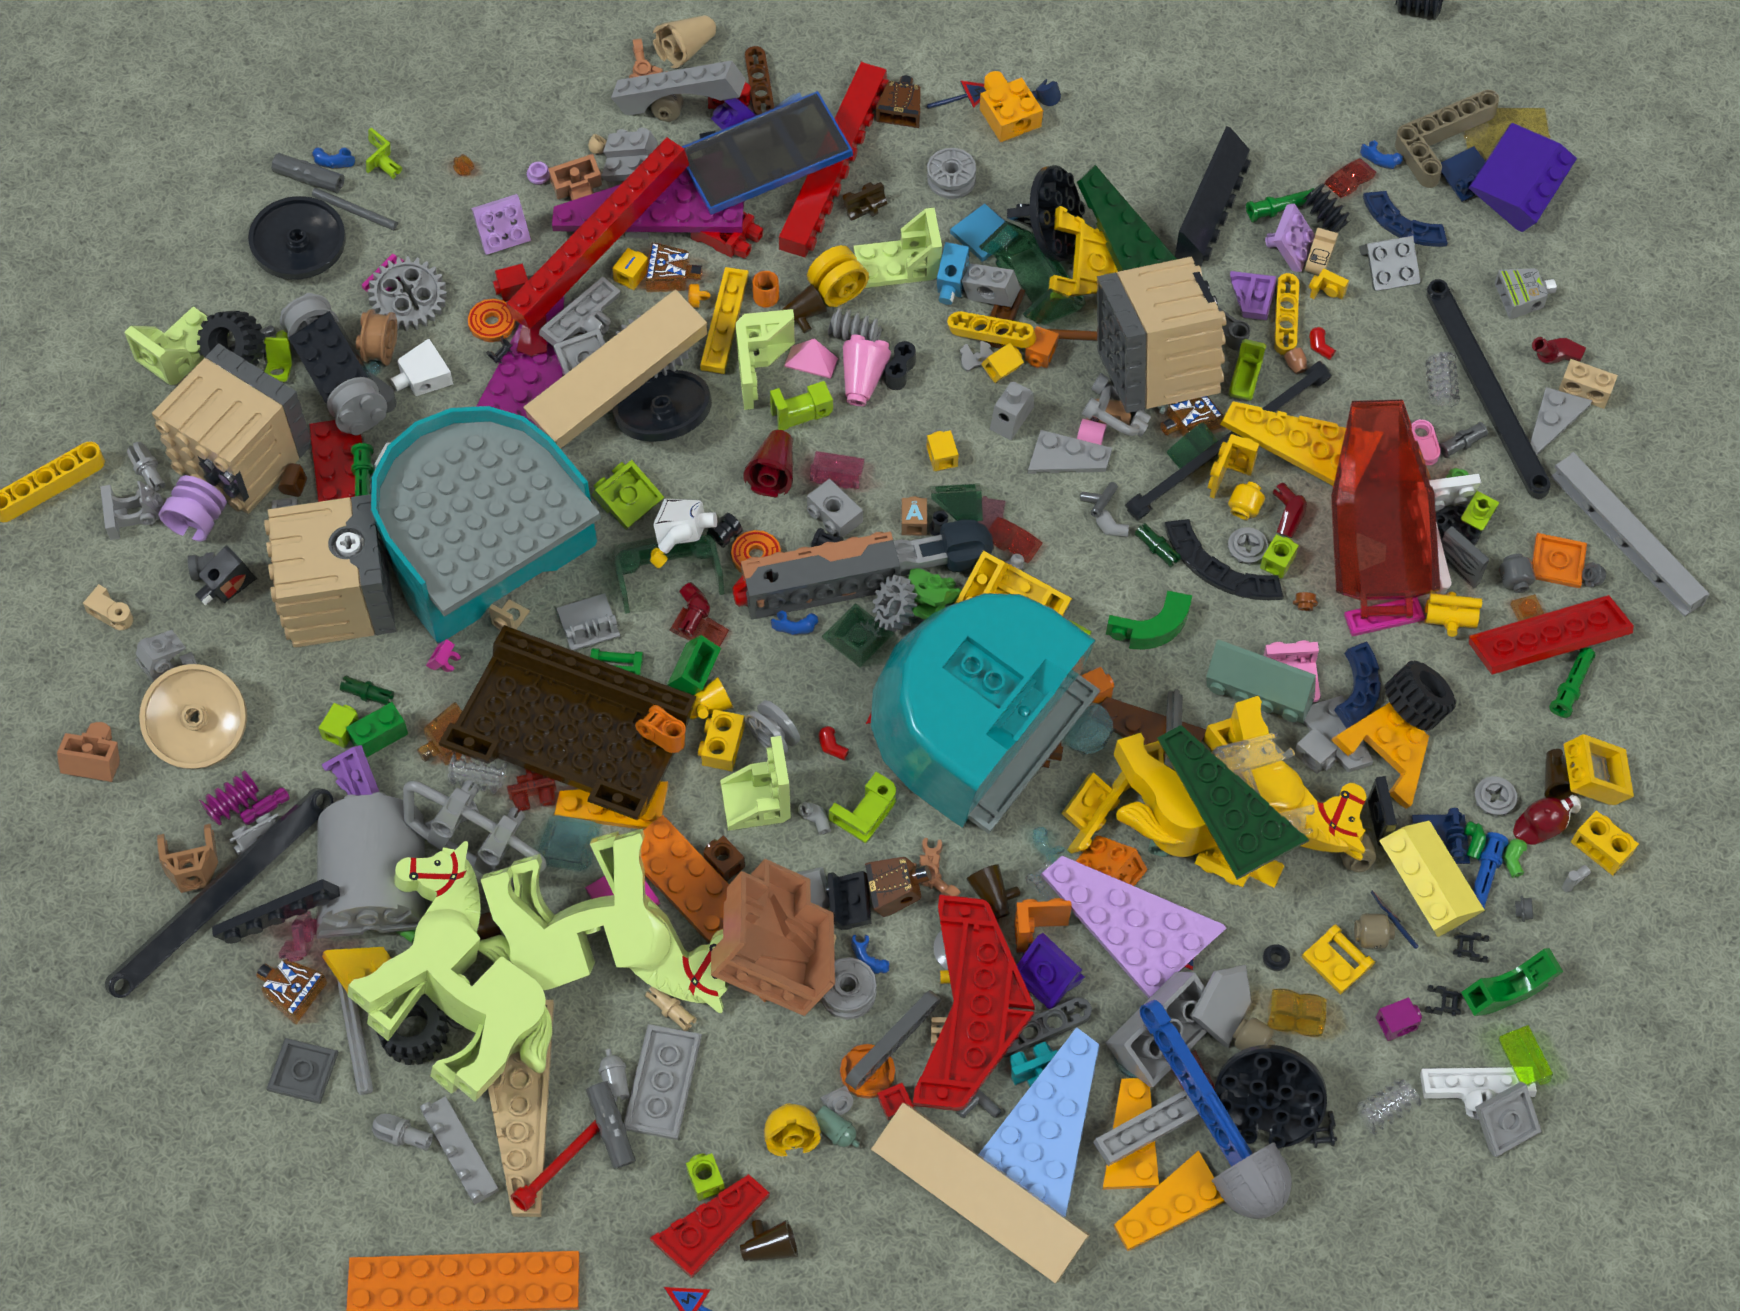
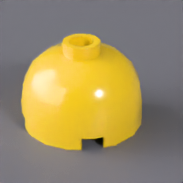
[764,1103,821,1157]

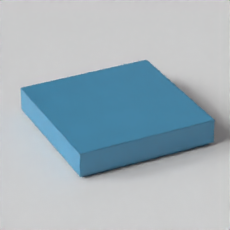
[950,203,1017,262]

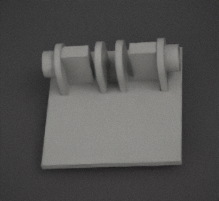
[556,593,620,651]

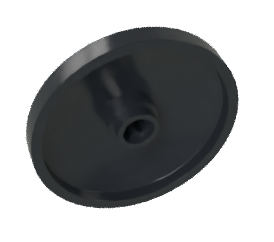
[248,196,346,280]
[613,370,712,442]

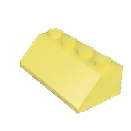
[1379,821,1485,937]

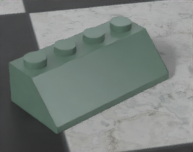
[1206,639,1316,723]

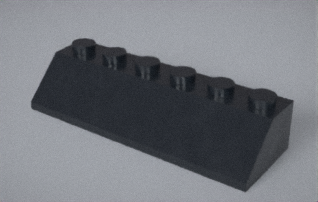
[1175,126,1252,268]

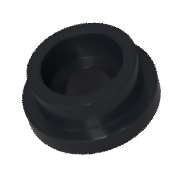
[1263,944,1290,971]

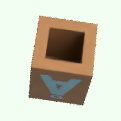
[901,496,927,536]

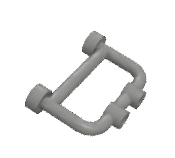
[1081,373,1151,437]

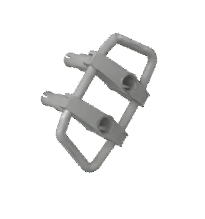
[403,780,546,887]

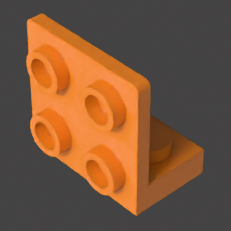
[1076,835,1148,886]
[1014,898,1072,953]

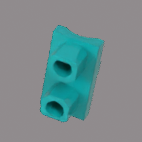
[1010,1042,1058,1087]

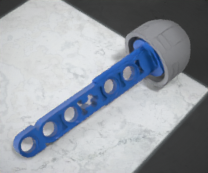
[1140,1000,1292,1219]

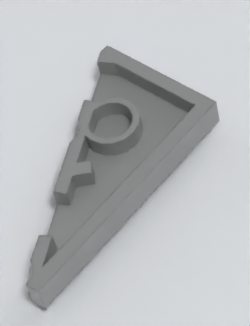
[1530,387,1592,455]

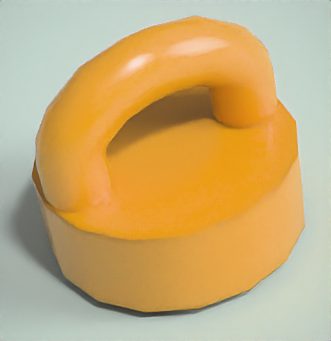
[688,284,711,308]

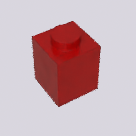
[492,263,528,301]

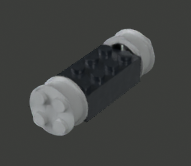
[280,293,387,435]

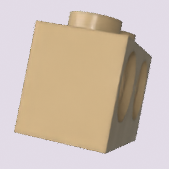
[1558,359,1618,409]

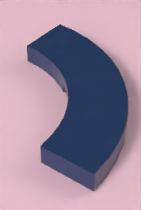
[1363,191,1448,247]
[1334,641,1381,729]

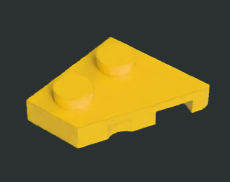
[322,947,392,993]

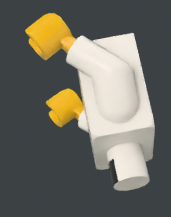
[650,499,717,568]

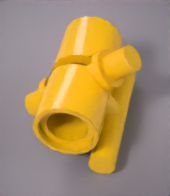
[1424,592,1482,637]

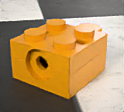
[980,71,1043,142]

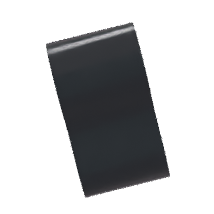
[885,341,916,390]

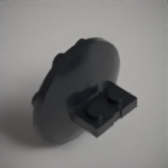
[1007,165,1085,262]
[1214,1045,1327,1149]

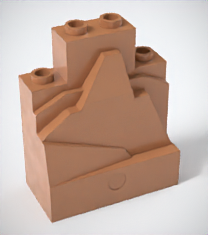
[711,859,835,1016]

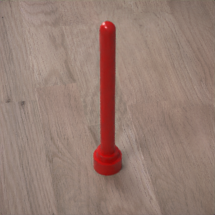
[511,1120,600,1212]

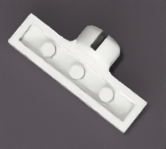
[1420,1067,1537,1120]

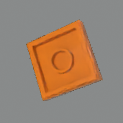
[1532,533,1587,588]

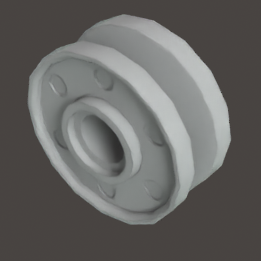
[927,148,976,199]
[745,700,800,754]
[821,957,877,1020]

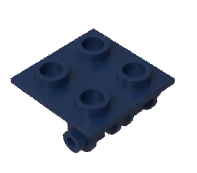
[1441,146,1485,202]
[1412,808,1470,864]

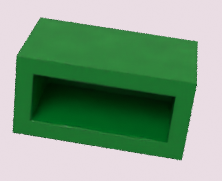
[667,635,721,695]
[346,702,408,758]

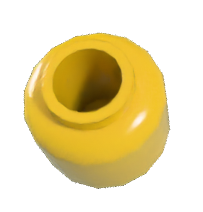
[1228,482,1265,520]

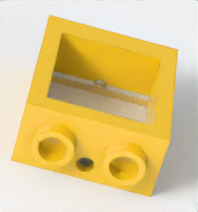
[1563,734,1634,805]

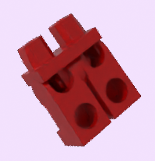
[691,212,763,259]

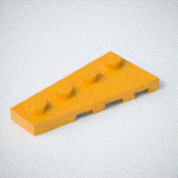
[1102,1078,1159,1190]

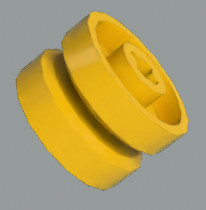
[807,245,869,307]

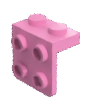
[1264,640,1320,702]

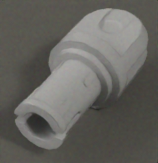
[127,442,165,492]
[372,1114,433,1151]

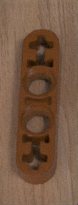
[745,46,774,115]

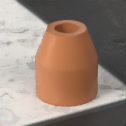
[1284,348,1307,374]

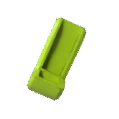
[1228,339,1266,401]

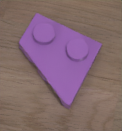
[1230,271,1276,320]
[322,745,379,796]

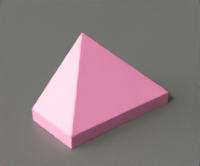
[784,338,838,379]

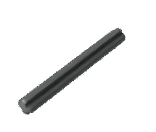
[1165,689,1183,770]

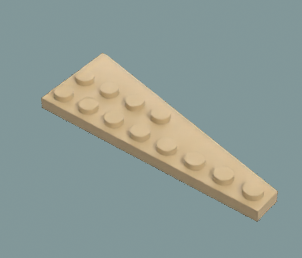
[488,1000,554,1217]

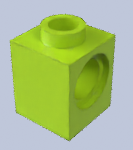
[1260,534,1299,579]
[318,703,359,748]
[686,1153,725,1201]

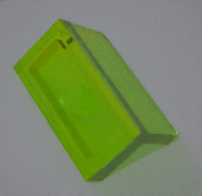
[1498,1025,1553,1086]

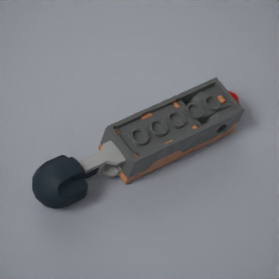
[732,520,994,620]

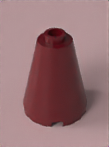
[743,430,793,498]

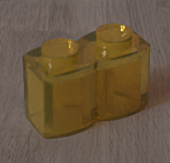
[1267,989,1327,1037]

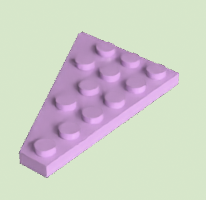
[1040,856,1226,998]

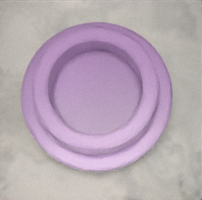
[527,162,550,184]

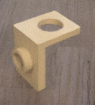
[489,600,530,630]

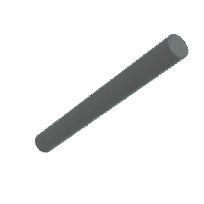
[312,188,398,231]

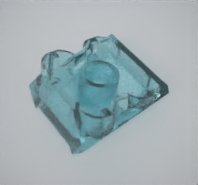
[538,815,601,872]

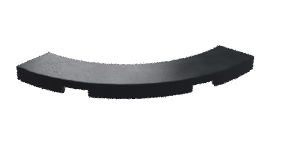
[1164,519,1283,601]

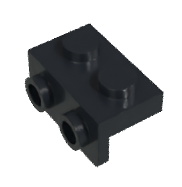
[826,871,872,930]

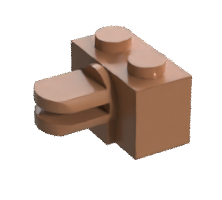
[548,154,602,200]
[57,722,120,782]

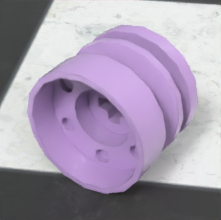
[158,475,227,541]

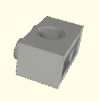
[962,263,1020,307]
[807,479,863,537]

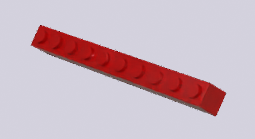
[779,62,889,258]
[506,137,689,329]

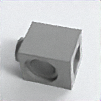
[1294,728,1338,774]

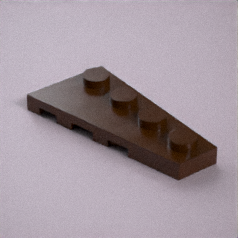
[1092,697,1206,762]

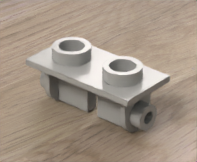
[229,812,279,857]

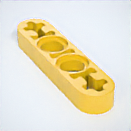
[1274,273,1299,355]
[947,311,1036,348]

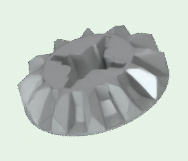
[1227,527,1268,565]
[1474,776,1517,817]

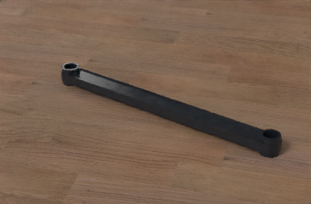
[1426,279,1551,499]
[1125,361,1333,521]
[105,788,334,998]

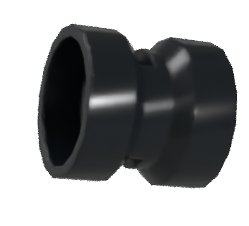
[708,513,743,548]

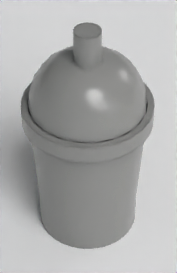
[598,1049,630,1101]

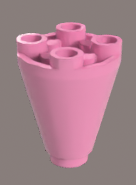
[843,335,891,407]

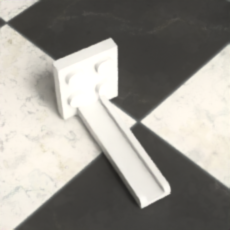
[1410,474,1481,595]

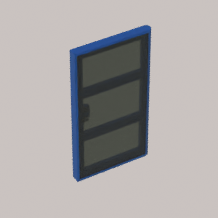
[682,91,853,215]

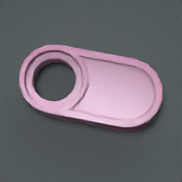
[1409,419,1440,465]

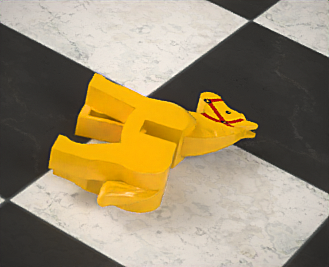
[1114,696,1366,861]

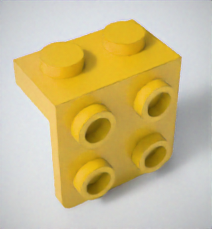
[1207,434,1259,499]

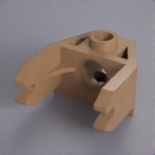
[157,824,218,893]

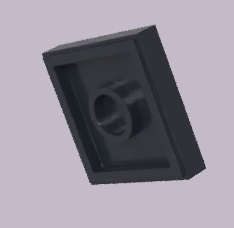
[1367,776,1397,846]

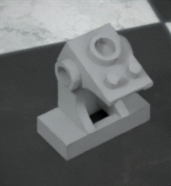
[100,481,163,540]
[136,630,186,683]

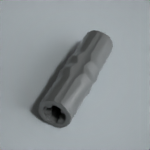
[272,153,344,193]
[586,1081,636,1169]

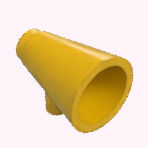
[690,677,734,719]

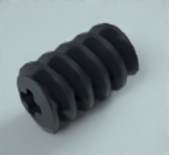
[1395,0,1443,19]
[1303,183,1351,233]

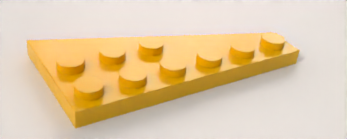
[1220,401,1383,496]

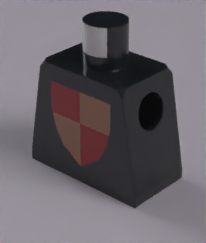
[195,545,257,606]

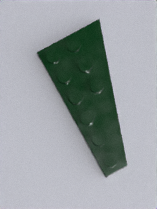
[1077,165,1177,272]
[1157,725,1309,880]

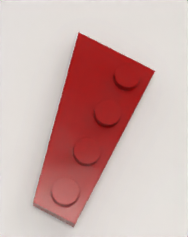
[650,1174,770,1278]

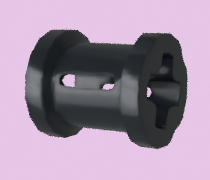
[811,528,843,547]

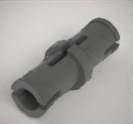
[1439,422,1488,458]

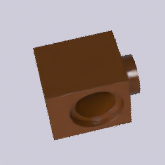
[703,835,745,882]

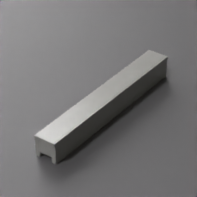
[1551,452,1710,617]

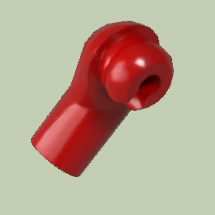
[1309,327,1336,360]
[818,726,849,761]

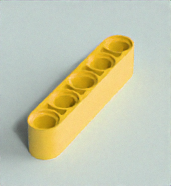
[0,441,105,522]

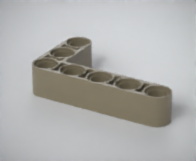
[1395,90,1499,188]

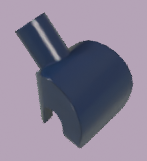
[1031,79,1061,106]

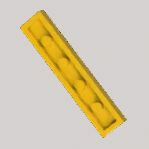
[700,267,749,374]

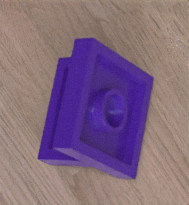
[711,98,761,130]
[1017,933,1085,1009]

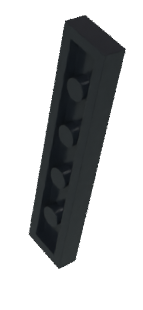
[212,879,340,944]

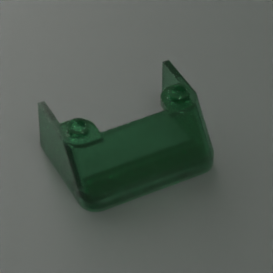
[979,221,1086,325]
[612,530,725,614]

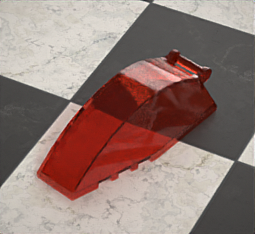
[1331,399,1440,619]

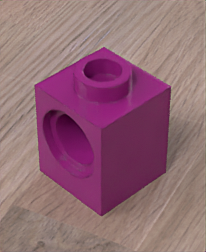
[1375,997,1422,1041]

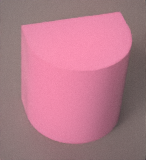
[1077,419,1107,445]

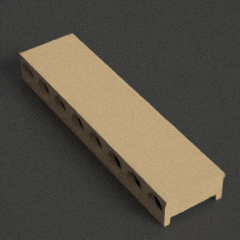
[523,289,707,449]
[871,1103,1090,1284]

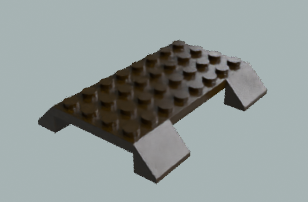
[439,625,696,820]

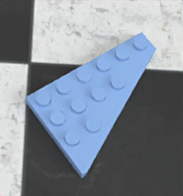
[979,1027,1099,1217]

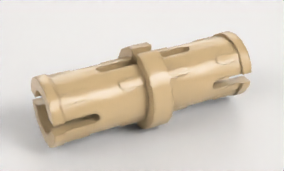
[645,986,697,1031]

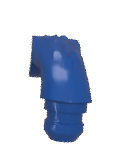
[1360,140,1403,169]
[312,147,355,168]
[771,611,818,635]
[851,935,889,974]

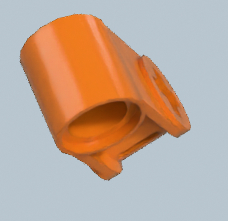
[635,705,686,753]

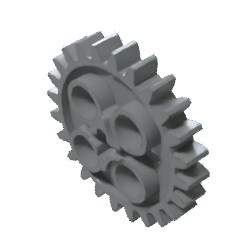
[368,256,447,331]

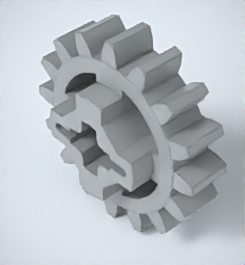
[872,575,917,632]

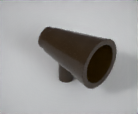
[782,284,827,334]
[1544,749,1579,800]
[966,864,1021,920]
[740,1220,798,1261]

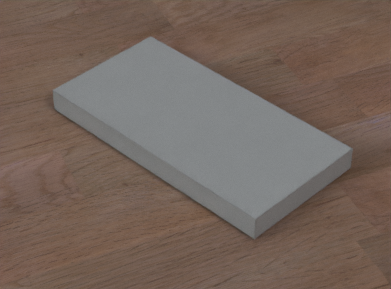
[624,1024,702,1140]

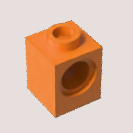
[1025,326,1059,368]

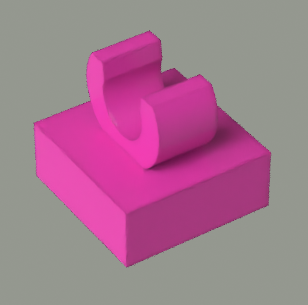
[426,639,461,672]

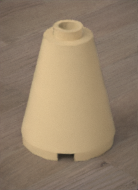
[653,15,716,68]

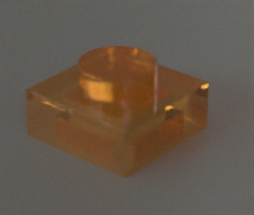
[1510,594,1544,621]

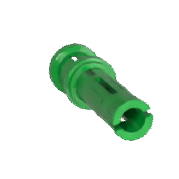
[1246,188,1314,222]
[351,443,374,496]
[1549,647,1596,718]

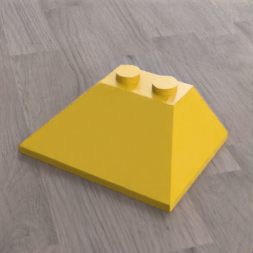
[955,551,1072,616]

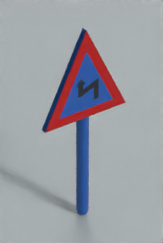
[664,1287,711,1311]

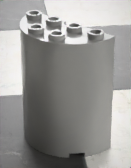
[316,792,426,939]

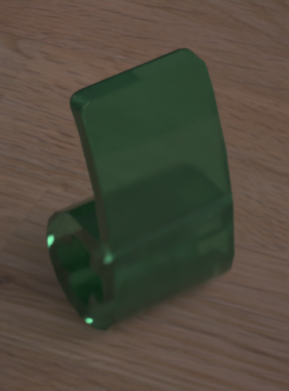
[1167,422,1219,469]

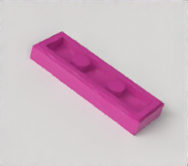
[1344,596,1426,637]

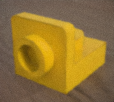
[1309,268,1349,299]

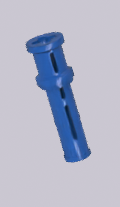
[1473,832,1509,910]

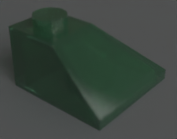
[930,483,983,521]
[822,603,894,668]

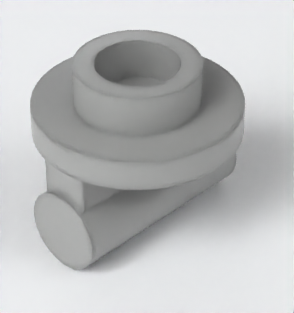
[820,1085,853,1115]

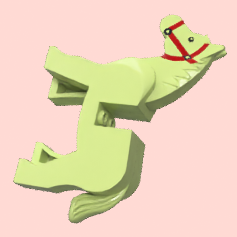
[478,829,728,1013]
[347,841,552,1102]

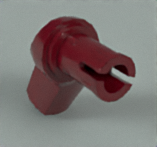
[1532,337,1586,364]
[1273,483,1307,538]
[678,582,710,637]

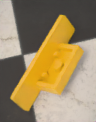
[1061,771,1130,854]
[1194,846,1284,888]

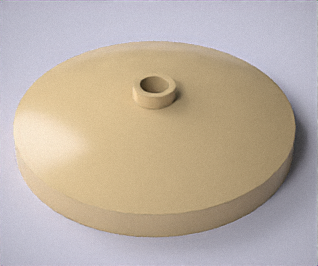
[139,664,247,769]

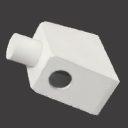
[390,339,453,396]

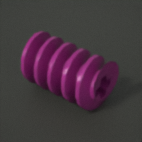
[199,770,259,826]

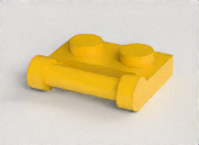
[1302,924,1375,995]

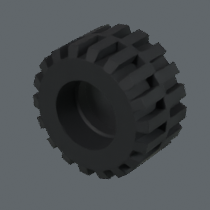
[197,311,266,366]
[1385,660,1456,731]
[377,994,449,1065]

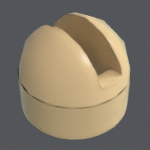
[588,134,607,154]

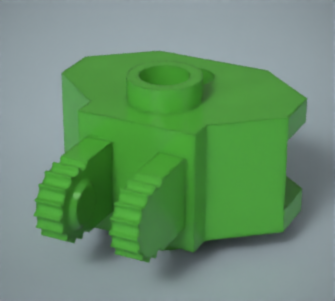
[908,568,962,620]

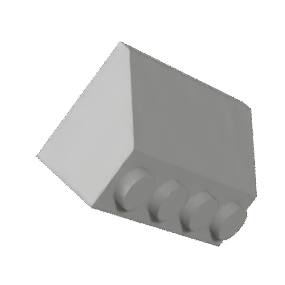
[1105,972,1207,1087]

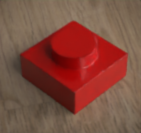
[877,1083,914,1121]

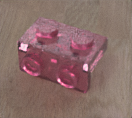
[810,451,865,489]
[279,911,316,962]

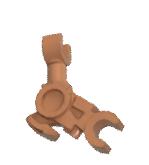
[629,39,668,78]
[914,838,961,897]

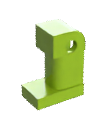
[770,381,833,430]
[829,772,896,843]

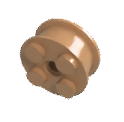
[356,309,398,366]

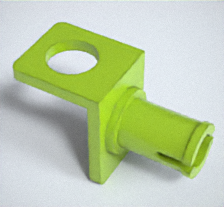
[366,127,402,179]
[264,330,292,382]
[1461,491,1499,531]

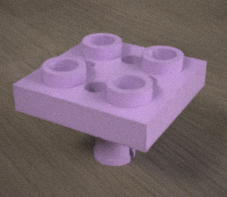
[471,194,531,255]
[1265,204,1315,272]

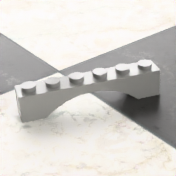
[611,60,746,115]

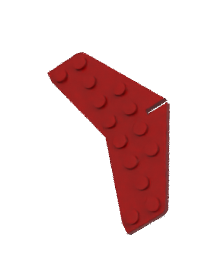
[913,895,1035,1111]

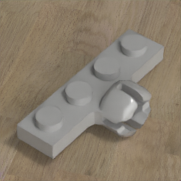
[539,277,621,346]

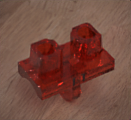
[507,769,557,812]

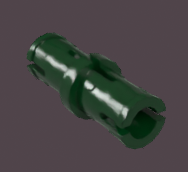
[1135,523,1181,568]
[340,675,395,705]

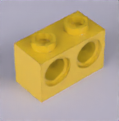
[698,709,745,772]
[1571,810,1639,876]

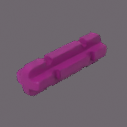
[240,787,290,825]

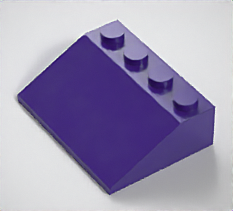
[1469,123,1577,232]

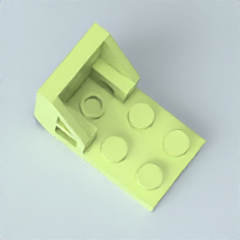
[854,208,942,288]
[124,307,229,385]
[736,309,795,410]
[720,736,791,831]

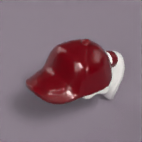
[1513,795,1581,845]

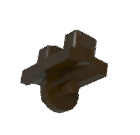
[843,182,888,221]

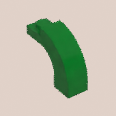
[1106,590,1192,650]
[1461,948,1563,1016]

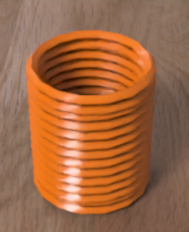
[752,271,779,307]

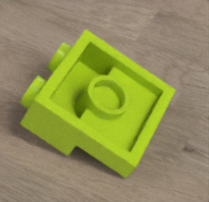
[592,460,664,530]

